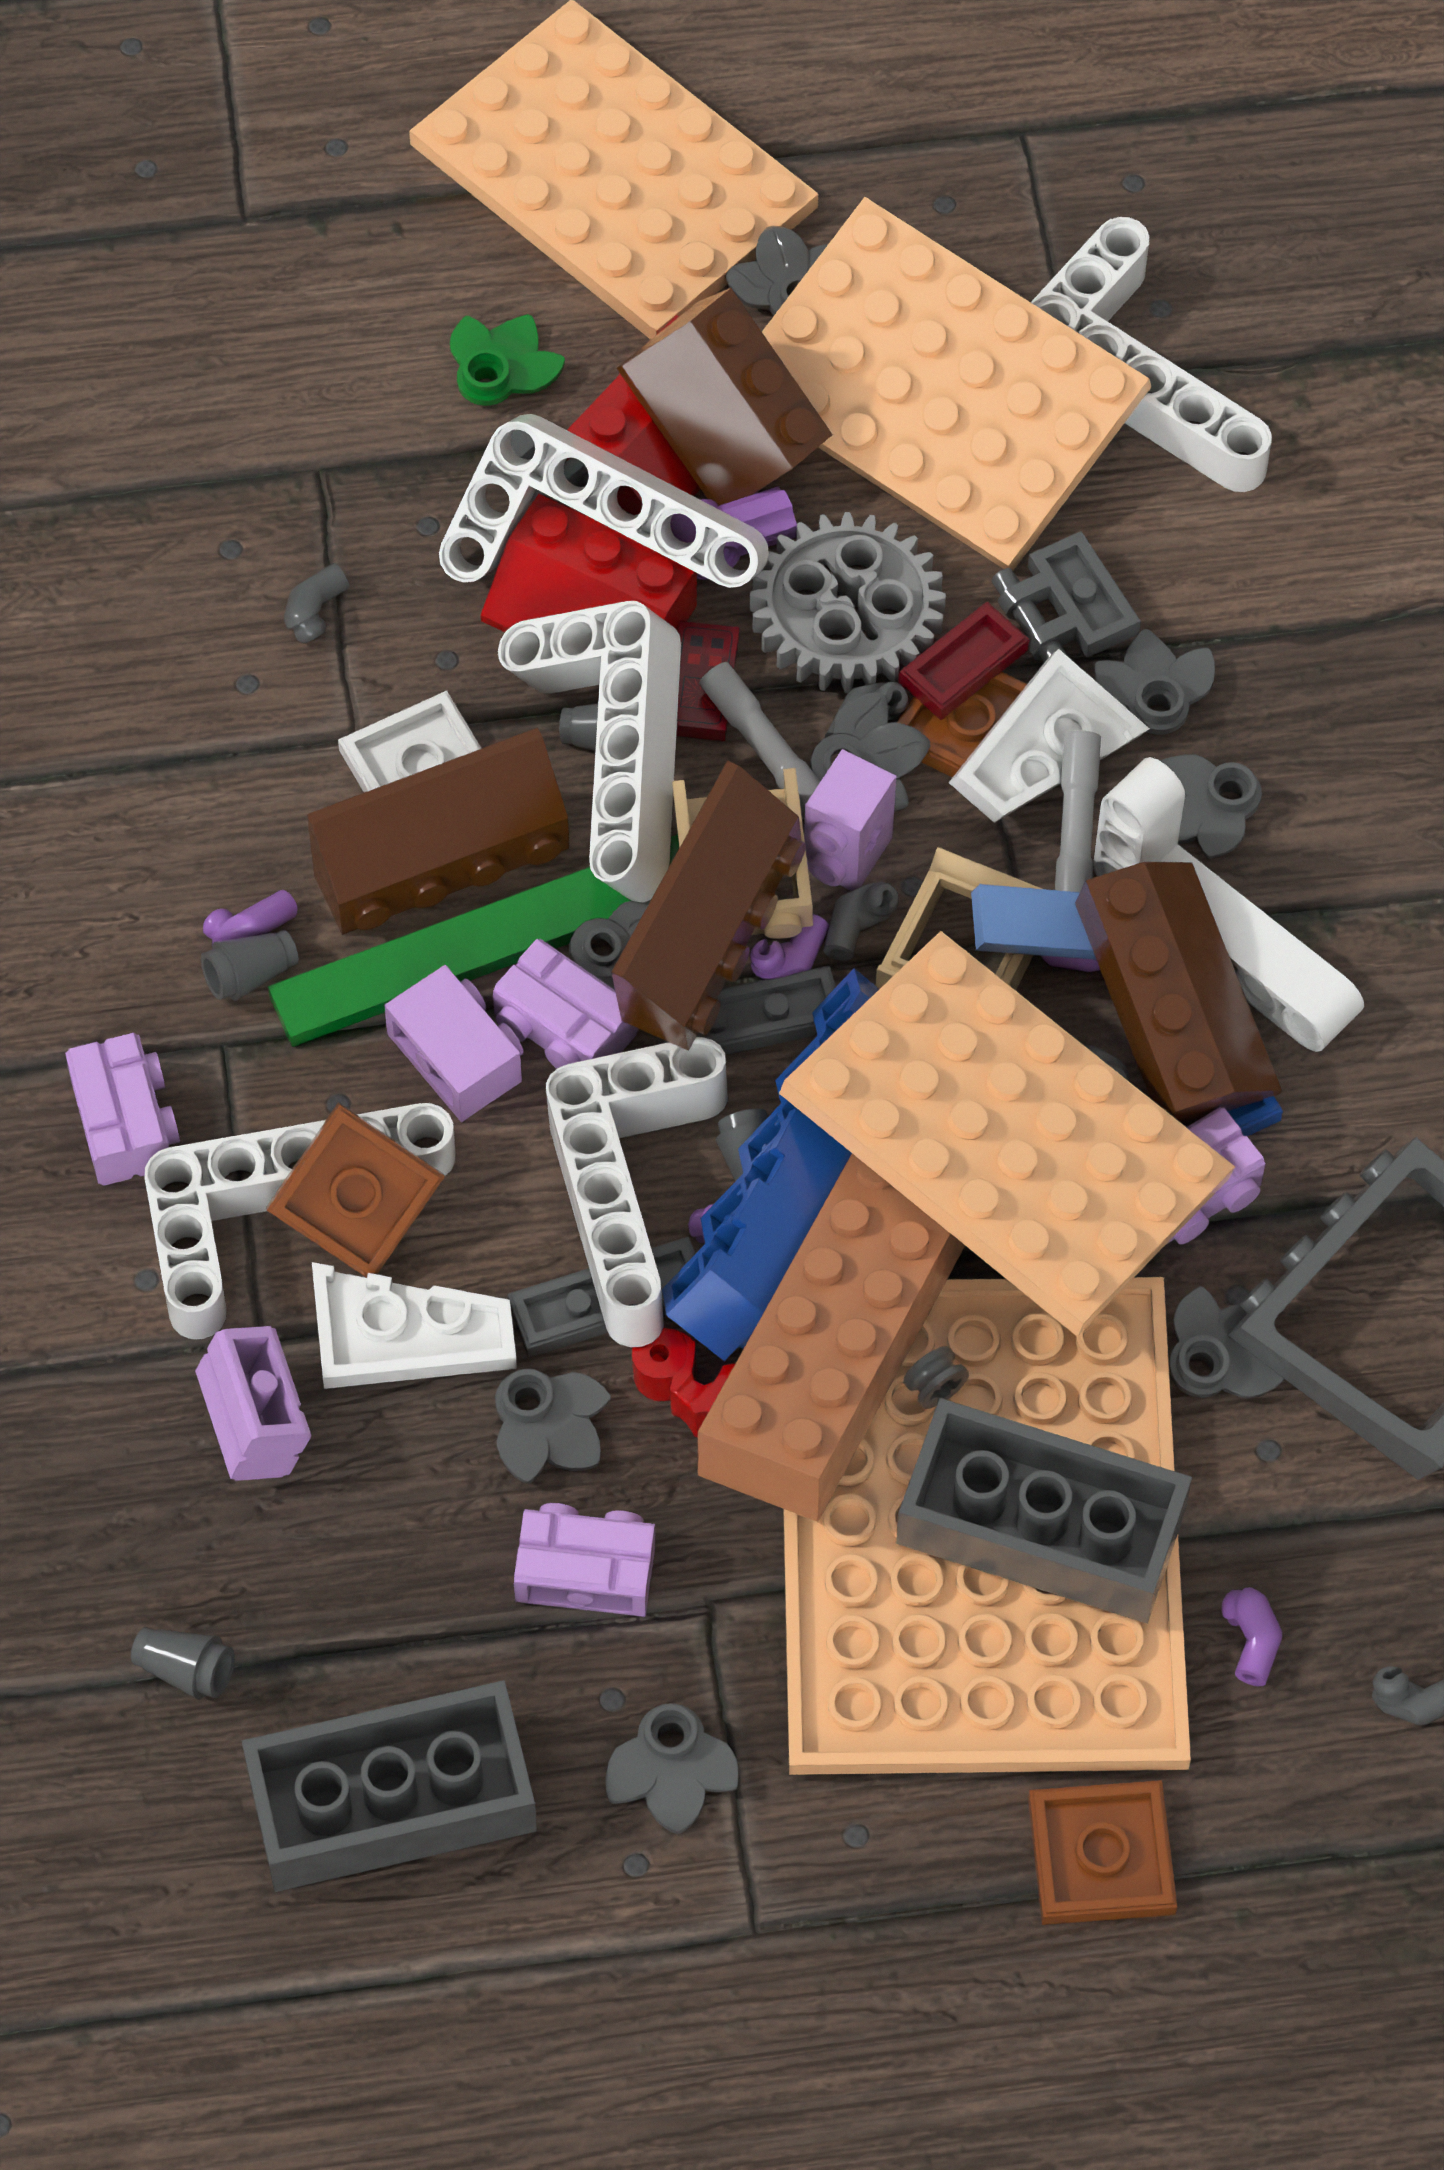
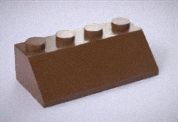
[307,727,569,935]
[611,760,806,1051]
[1075,862,1282,1125]

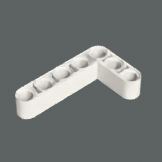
[1031,217,1272,492]
[439,414,769,588]
[498,601,681,903]
[1093,757,1364,1052]
[546,1037,728,1347]
[145,1103,455,1339]

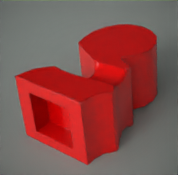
[632,1328,735,1438]

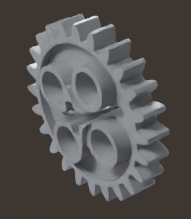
[750,512,946,693]

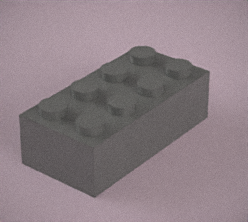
[896,1398,1192,1624]
[241,1680,537,1892]

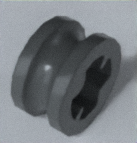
[903,1346,969,1409]

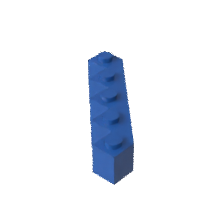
[662,968,879,1361]

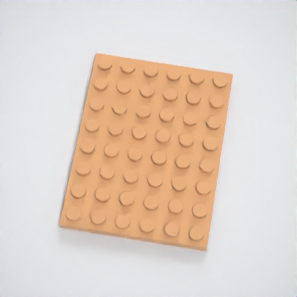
[783,1277,1191,1775]

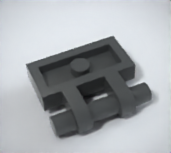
[991,531,1141,663]

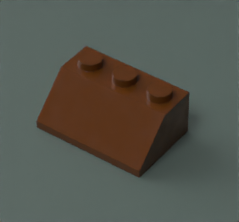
[616,288,833,506]

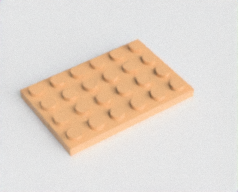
[409,0,818,340]
[762,197,1151,571]
[779,931,1235,1336]

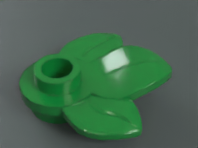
[450,314,565,406]

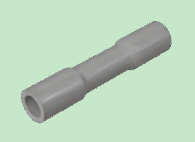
[699,662,821,821]
[1055,731,1101,892]

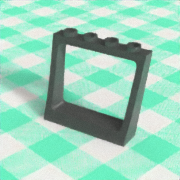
[1228,1137,1444,1480]

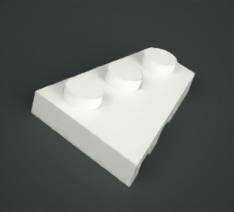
[948,649,1150,823]
[312,1262,517,1389]

